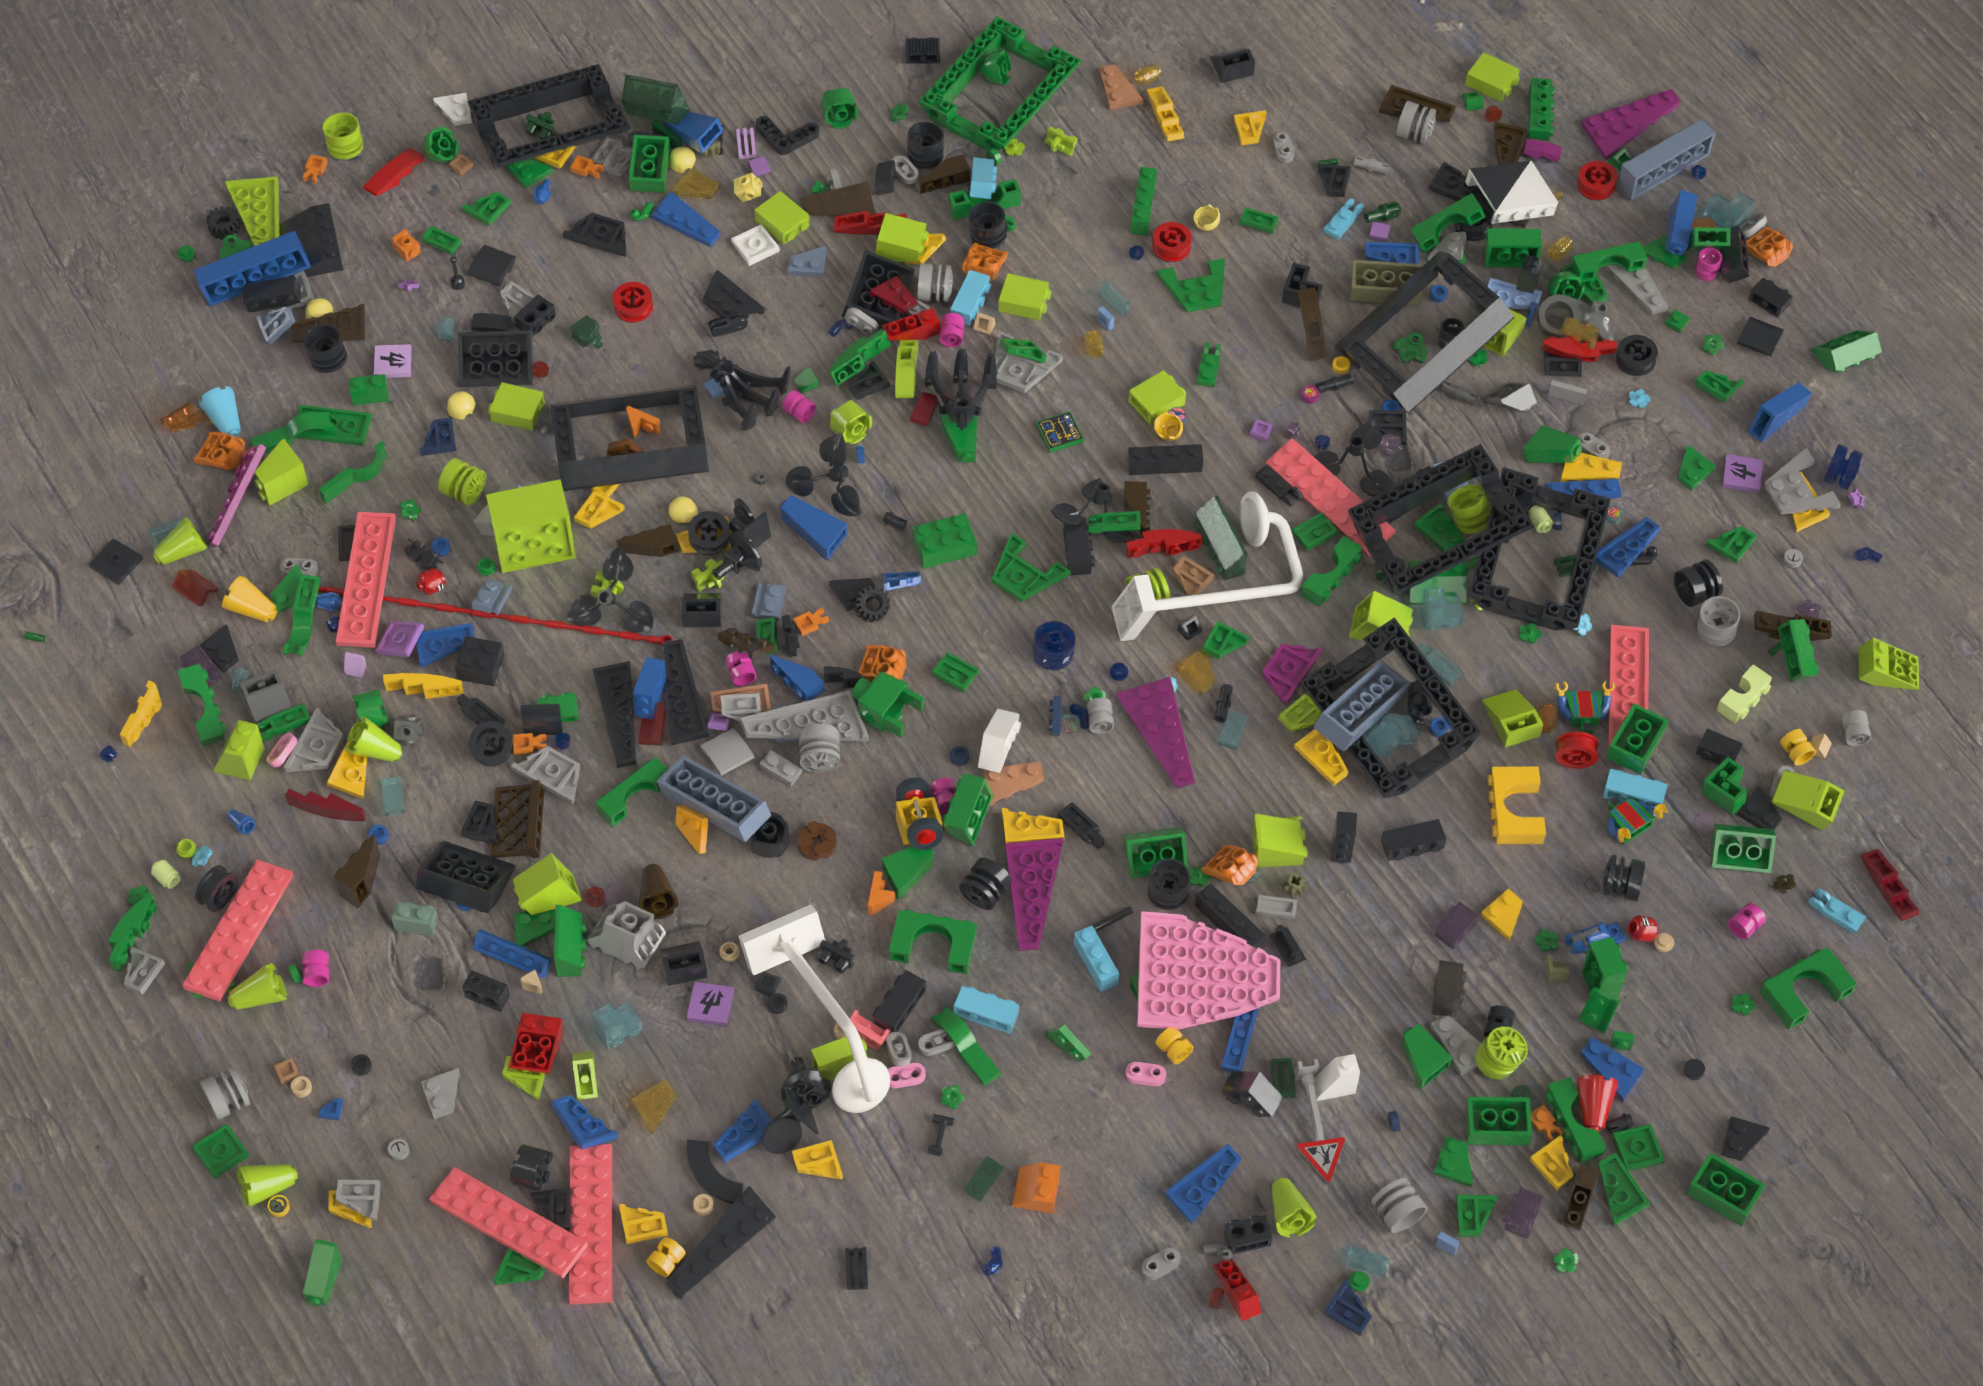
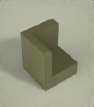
[1544,954,1570,983]

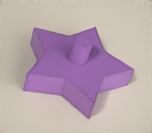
[398,279,419,291]
[1847,488,1865,509]

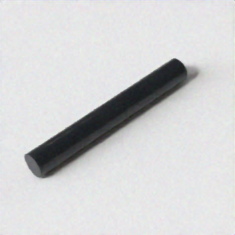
[1091,906,1133,932]

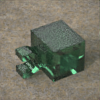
[570,315,603,350]

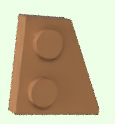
[1173,556,1214,596]

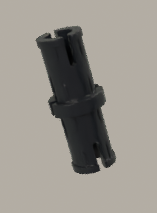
[1316,373,1354,394]
[1214,684,1233,723]

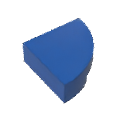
[1525,301,1538,327]
[856,445,865,464]
[318,1099,344,1120]

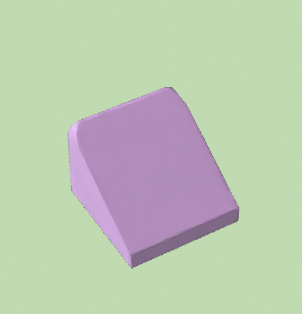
[344,652,367,677]

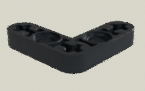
[756,116,820,155]

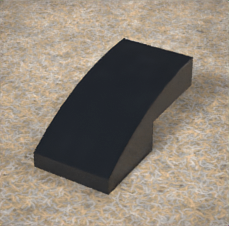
[875,160,896,196]
[471,313,511,332]
[824,666,863,689]

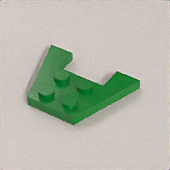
[1156,258,1225,313]
[992,533,1071,602]

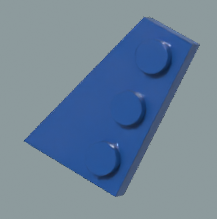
[417,623,474,668]
[1580,1037,1644,1102]
[551,1095,618,1150]
[713,1099,772,1163]

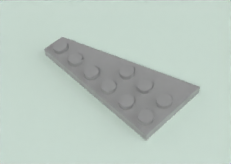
[740,690,869,742]

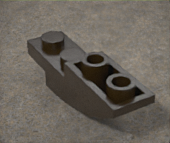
[1297,287,1328,361]
[1754,611,1832,641]

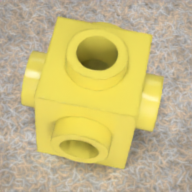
[734,172,762,202]

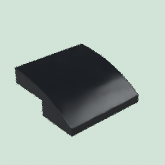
[467,245,516,287]
[1737,317,1784,357]
[1544,351,1582,377]
[521,704,563,736]

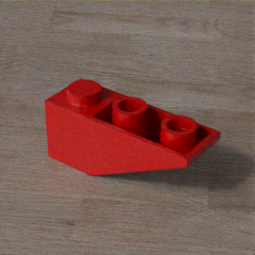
[883,308,941,340]
[1213,1258,1261,1321]

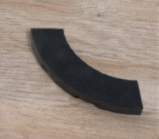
[687,1140,744,1204]

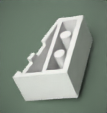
[978,709,1021,773]

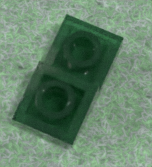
[963,1156,1005,1202]

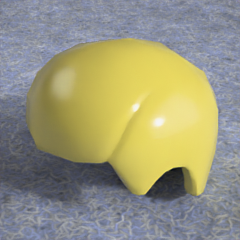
[669,146,696,173]
[1193,204,1220,231]
[305,298,333,319]
[447,391,476,420]
[669,496,698,524]

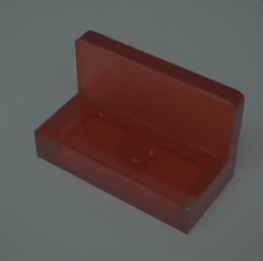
[172,569,219,606]
[639,702,666,746]

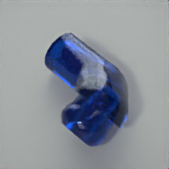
[828,318,853,337]
[1854,547,1883,563]
[1069,703,1089,729]
[982,1247,1003,1276]

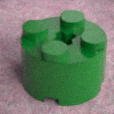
[821,88,859,129]
[352,688,389,727]

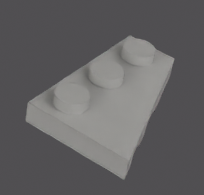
[1430,1015,1481,1076]

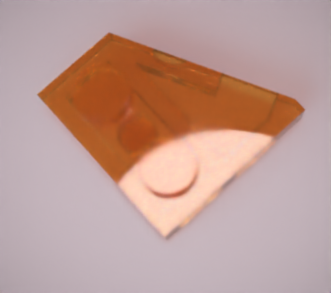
[160,402,212,432]

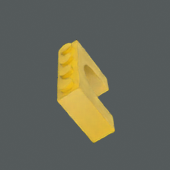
[1487,766,1546,844]

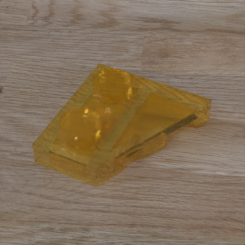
[672,168,721,199]
[1561,318,1600,349]
[1176,648,1215,695]
[631,1079,677,1134]

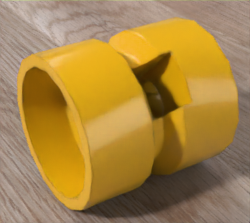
[1780,729,1816,766]
[1155,1028,1194,1065]
[646,1237,686,1277]

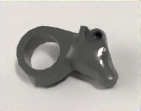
[1537,294,1614,342]

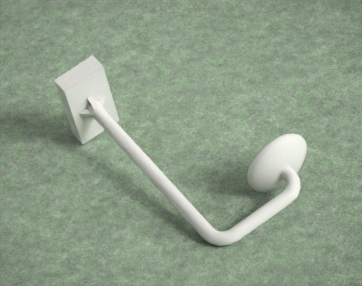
[1111,491,1304,641]
[738,905,890,1113]

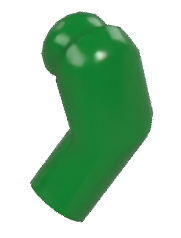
[630,202,654,221]
[1005,214,1016,231]

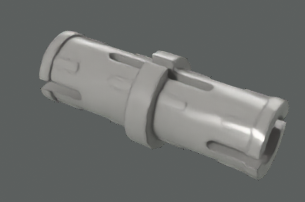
[1354,155,1390,175]

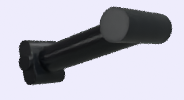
[928,1114,954,1156]

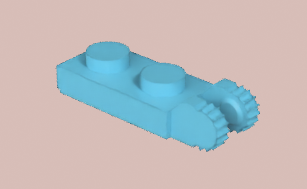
[1323,198,1364,240]
[1808,888,1866,934]

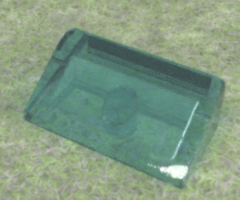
[1344,1245,1391,1278]

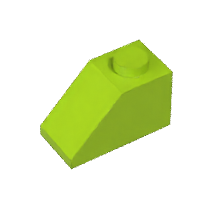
[572,1051,598,1100]

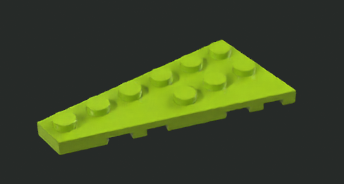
[225,176,280,246]

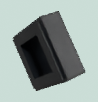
[754,971,781,996]

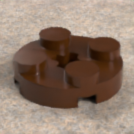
[606,438,644,457]
[797,821,837,861]

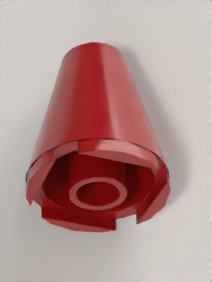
[1577,1074,1618,1132]

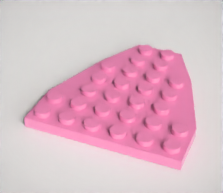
[1137,911,1280,1030]

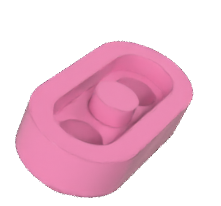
[266,733,297,767]
[1125,1062,1166,1086]
[888,1063,926,1089]

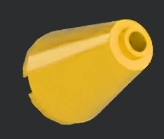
[222,576,278,622]

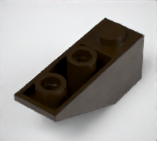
[919,155,970,194]
[1124,481,1150,536]
[617,524,678,557]
[1560,1163,1600,1230]

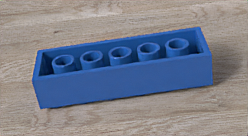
[194,231,311,306]

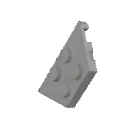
[283,708,345,773]
[511,746,581,804]

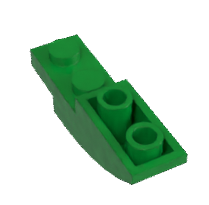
[829,329,891,387]
[109,894,157,971]

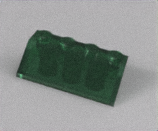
[621,74,690,125]
[1193,496,1248,581]

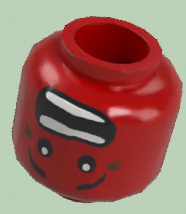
[416,568,446,596]
[1628,915,1658,942]

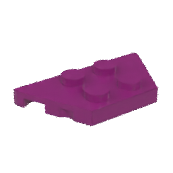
[1262,644,1323,705]

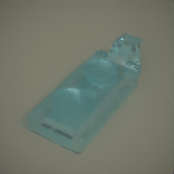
[1417,643,1464,687]

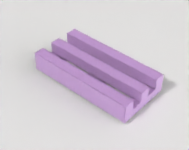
[736,127,756,159]

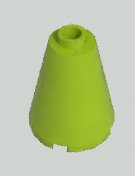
[153,517,208,565]
[345,716,402,762]
[227,963,287,1010]
[237,1164,298,1207]
[1271,1178,1317,1237]

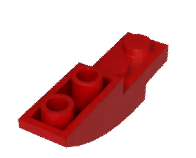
[1541,335,1617,362]
[1125,529,1202,559]

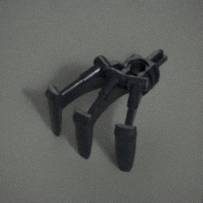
[924,349,997,431]
[700,352,791,431]

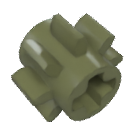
[704,140,721,158]
[1283,872,1308,898]

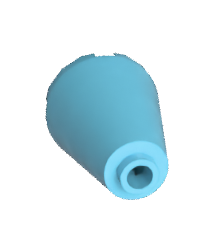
[198,386,241,437]

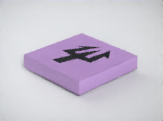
[374,344,412,378]

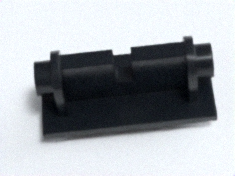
[404,539,444,570]
[1270,925,1306,967]

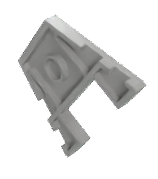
[995,331,1063,393]
[1764,448,1841,515]

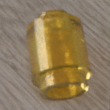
[1135,64,1161,86]
[1548,236,1573,261]
[1084,330,1104,358]

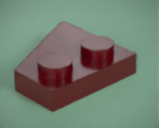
[869,276,918,313]

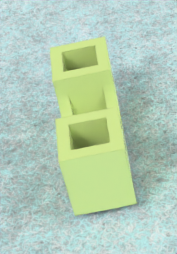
[1716,665,1772,723]

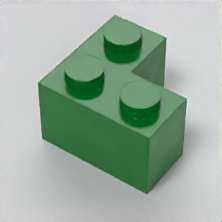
[1702,757,1747,815]

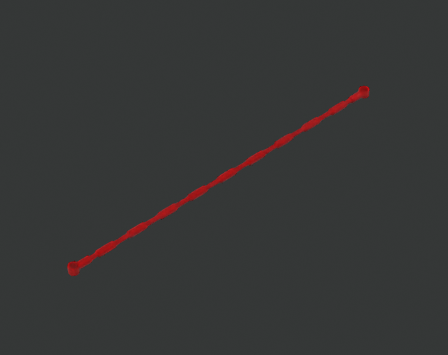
[318,586,673,647]

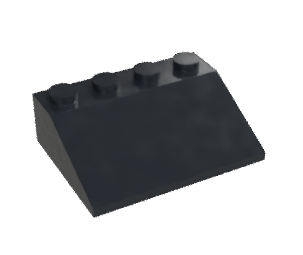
[280,203,343,277]
[841,250,915,325]
[458,330,533,387]
[416,841,516,913]

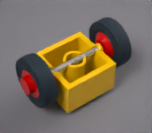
[896,778,943,850]

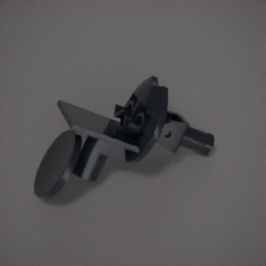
[712,498,771,580]
[762,1057,831,1154]

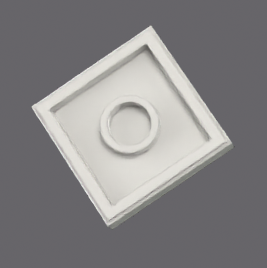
[731,224,780,266]

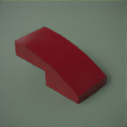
[910,392,939,426]

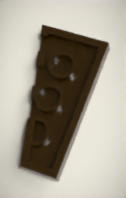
[1379,85,1456,123]
[800,181,876,215]
[292,304,365,343]

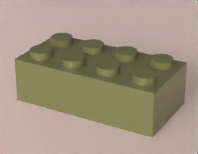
[1350,260,1424,306]

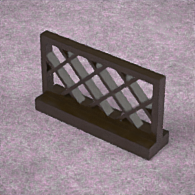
[491,780,545,858]

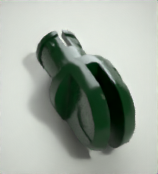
[1364,202,1402,223]

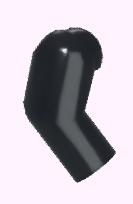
[1633,546,1658,565]

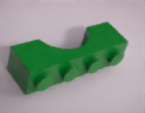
[1131,167,1158,236]
[948,179,1021,220]
[1410,193,1485,253]
[1571,241,1648,283]
[1301,536,1363,607]
[178,664,227,746]
[596,757,668,827]
[1545,1077,1606,1163]

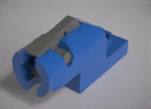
[1565,922,1626,954]

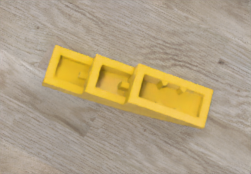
[1146,86,1184,142]
[383,673,464,699]

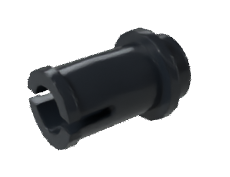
[883,511,908,531]
[1606,1113,1634,1134]

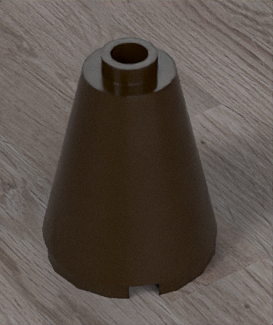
[639,864,679,919]

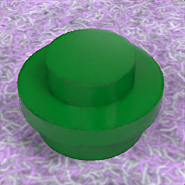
[177,245,195,262]
[477,558,496,576]
[1348,1271,1370,1292]

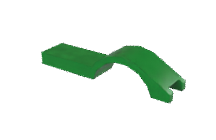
[251,412,336,454]
[319,441,387,504]
[283,574,321,657]
[931,1007,1001,1086]

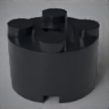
[750,812,789,858]
[510,1144,553,1191]

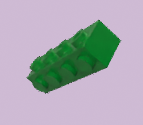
[1528,78,1555,142]

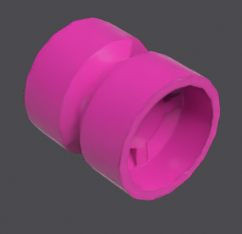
[1695,248,1722,281]
[940,313,964,347]
[782,390,816,424]
[725,651,757,687]
[930,778,957,814]
[1728,903,1766,940]
[302,950,329,987]

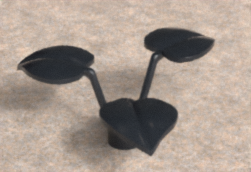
[1314,420,1391,496]
[786,433,861,516]
[1051,478,1135,543]
[566,548,653,633]

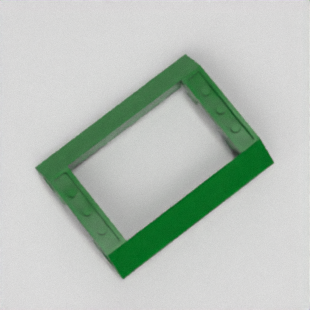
[919,16,1082,151]

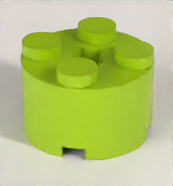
[830,400,872,444]

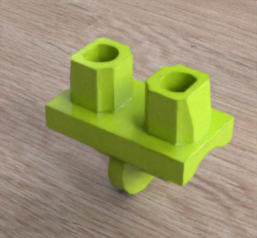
[1044,126,1078,156]
[691,558,724,592]
[590,570,624,605]

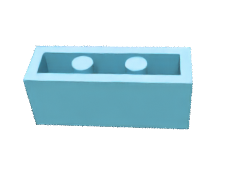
[970,157,997,199]
[950,270,991,326]
[1602,769,1668,806]
[1074,926,1119,992]
[954,986,1019,1034]

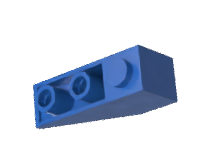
[770,655,824,702]

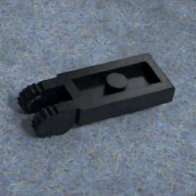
[1255,464,1303,507]

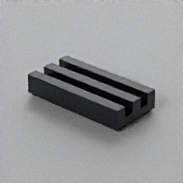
[845,1247,868,1290]

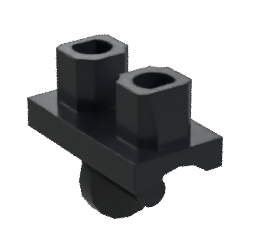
[817,939,854,974]

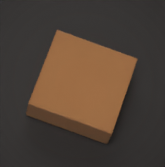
[448,153,474,176]
[273,1058,300,1085]

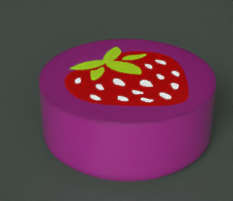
[1301,385,1320,404]

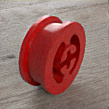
[1577,161,1617,200]
[1152,222,1192,262]
[613,281,653,323]
[1555,732,1599,769]

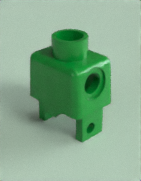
[852,672,925,738]

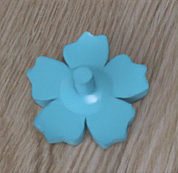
[1629,389,1651,408]
[1572,613,1592,636]
[192,845,213,867]

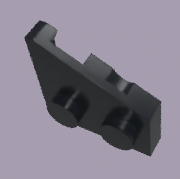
[1317,164,1351,197]
[848,361,889,400]
[829,578,876,612]
[782,615,800,657]
[198,624,239,673]
[1737,786,1782,831]
[460,801,498,844]
[1721,1116,1770,1161]
[531,1188,572,1230]

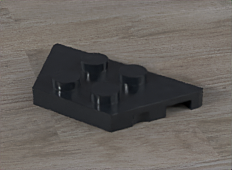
[562,213,627,257]
[703,270,765,318]

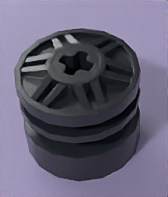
[907,122,944,169]
[968,202,1007,249]
[303,324,348,373]
[1674,559,1723,607]
[1603,854,1645,902]
[959,857,1012,910]
[1148,859,1190,910]

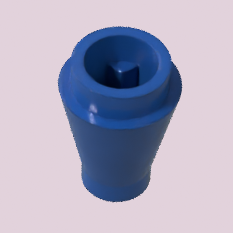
[227,809,255,834]

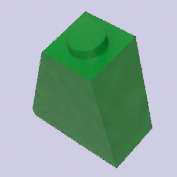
[1686,227,1730,251]
[941,414,978,463]
[1523,425,1582,463]
[882,846,935,899]
[1402,1023,1452,1090]
[303,1239,342,1307]

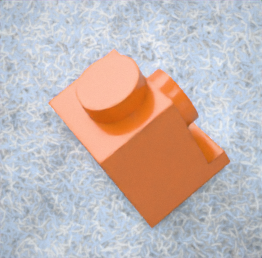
[392,229,421,261]

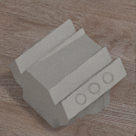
[587,901,666,969]

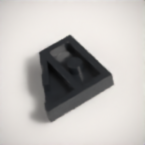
[1369,410,1407,445]

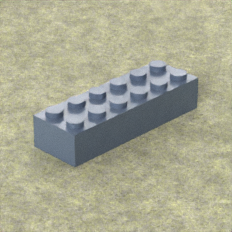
[1617,119,1715,201]
[1313,660,1411,752]
[657,755,771,842]

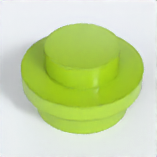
[176,839,197,858]

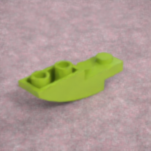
[895,340,919,399]

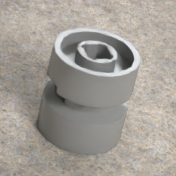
[1087,698,1114,734]
[1842,710,1871,746]

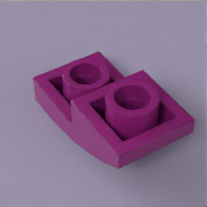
[1523,139,1562,163]

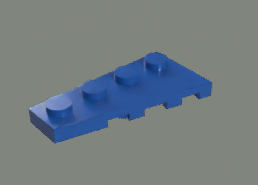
[652,191,720,247]
[1595,517,1660,578]
[1165,1144,1242,1225]

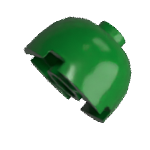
[981,50,1012,85]
[423,127,459,163]
[1548,271,1585,308]

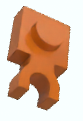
[302,154,328,184]
[570,155,604,179]
[793,607,829,636]
[513,733,547,755]
[1531,1105,1563,1143]

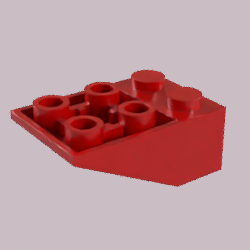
[509,1013,564,1074]

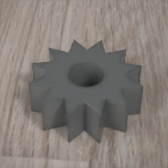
[754,471,769,485]

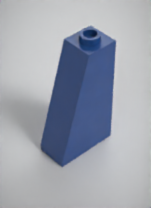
[662,108,723,153]
[1665,190,1698,256]
[1748,382,1812,443]
[780,495,848,560]

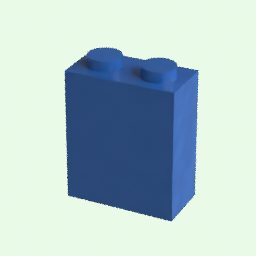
[633,657,666,720]

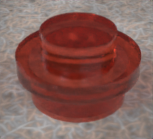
[1485,106,1502,122]
[532,361,549,378]

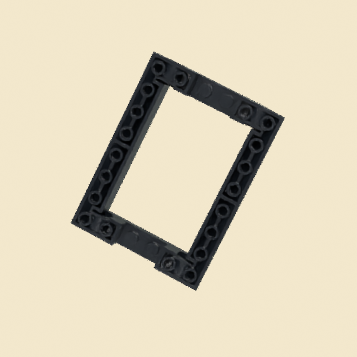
[467,64,630,170]
[1334,251,1514,414]
[550,385,709,491]
[1348,444,1534,594]
[1468,467,1611,631]
[1300,617,1481,798]

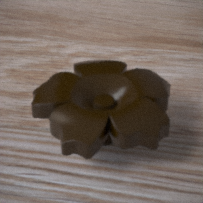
[1772,874,1796,894]

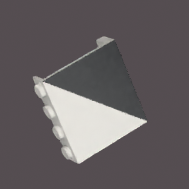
[1465,160,1558,224]

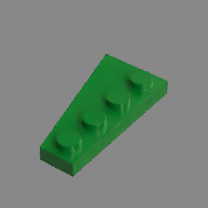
[1414,503,1479,573]

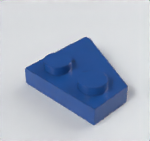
[882,571,921,591]

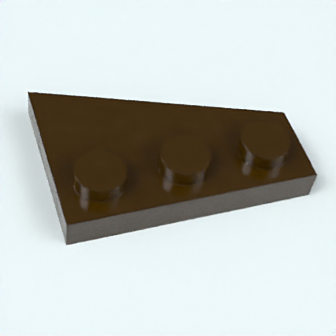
[1493,121,1528,165]
[718,628,776,659]

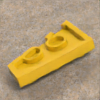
[327,741,367,799]

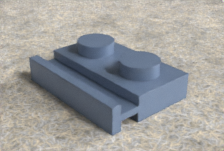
[472,579,512,615]
[752,582,786,621]

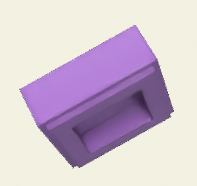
[748,156,771,177]
[1369,222,1390,242]
[1249,419,1273,442]
[708,713,731,731]

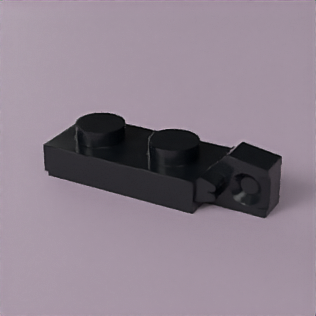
[457,694,505,734]
[1057,802,1105,849]

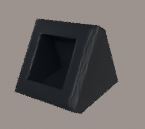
[1177,614,1203,640]

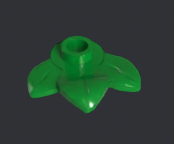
[219,235,253,259]
[1393,332,1428,364]

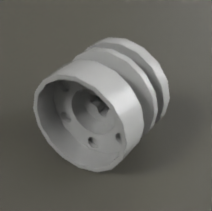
[1396,101,1436,145]
[918,263,953,303]
[1697,596,1740,647]
[799,724,840,773]
[199,1066,250,1120]
[1371,1178,1428,1233]

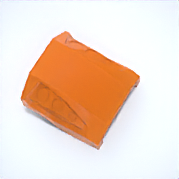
[1746,226,1793,267]
[962,243,1008,282]
[193,432,245,470]
[859,645,906,681]
[1201,845,1258,885]

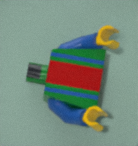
[1554,681,1615,734]
[1607,797,1668,845]

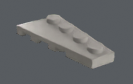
[1604,265,1668,316]

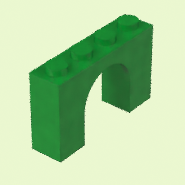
[889,909,977,975]
[1760,947,1857,1030]

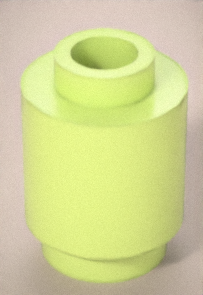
[1528,505,1553,533]
[151,860,180,889]

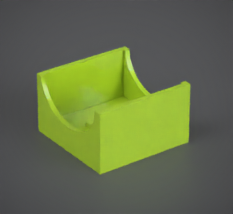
[486,479,576,573]

